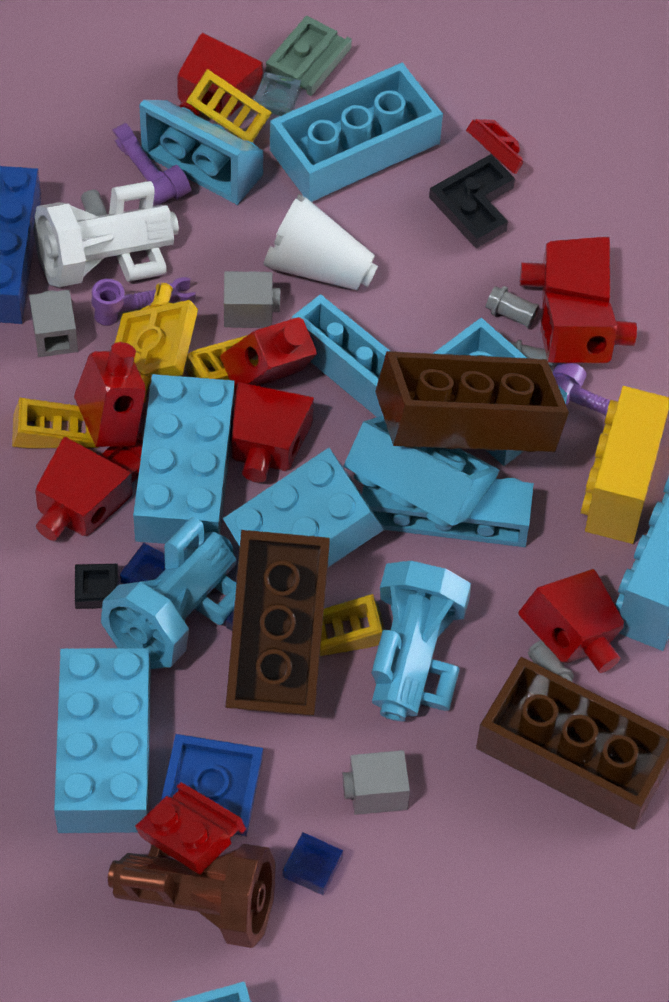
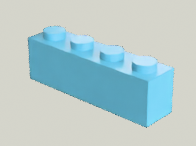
[292,294,390,417]
[362,478,534,547]

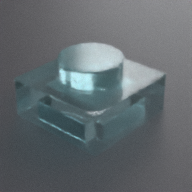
[254,72,301,116]

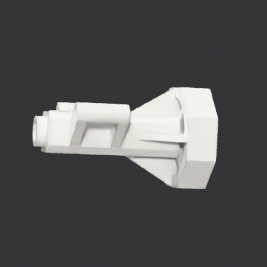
[33,181,179,287]

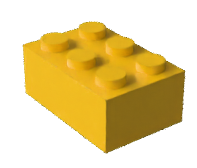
[580,386,669,544]

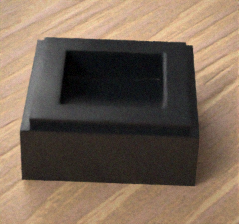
[75,563,118,609]

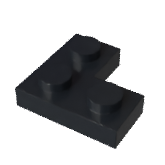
[429,154,515,248]

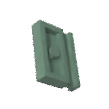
[265,15,352,96]

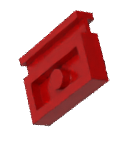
[135,782,246,875]

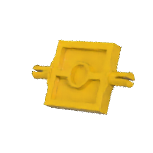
[115,283,198,403]

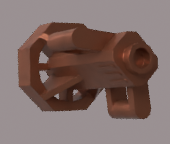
[108,844,276,948]

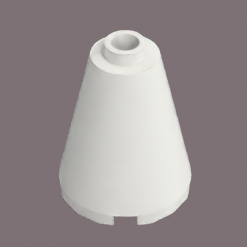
[263,194,378,291]

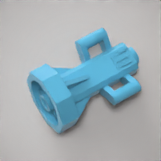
[101,517,237,669]
[371,561,471,721]

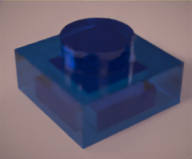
[120,543,165,584]
[282,832,344,896]

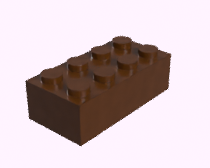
[375,351,569,452]
[225,530,330,715]
[476,657,669,830]

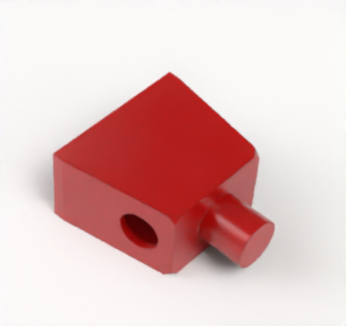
[177,32,263,118]
[519,237,610,308]
[540,292,637,363]
[220,317,317,393]
[74,342,146,447]
[232,382,314,482]
[35,437,133,541]
[518,569,624,673]

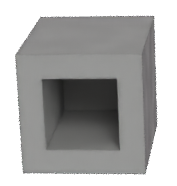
[224,271,280,328]
[29,290,78,358]
[342,750,410,815]

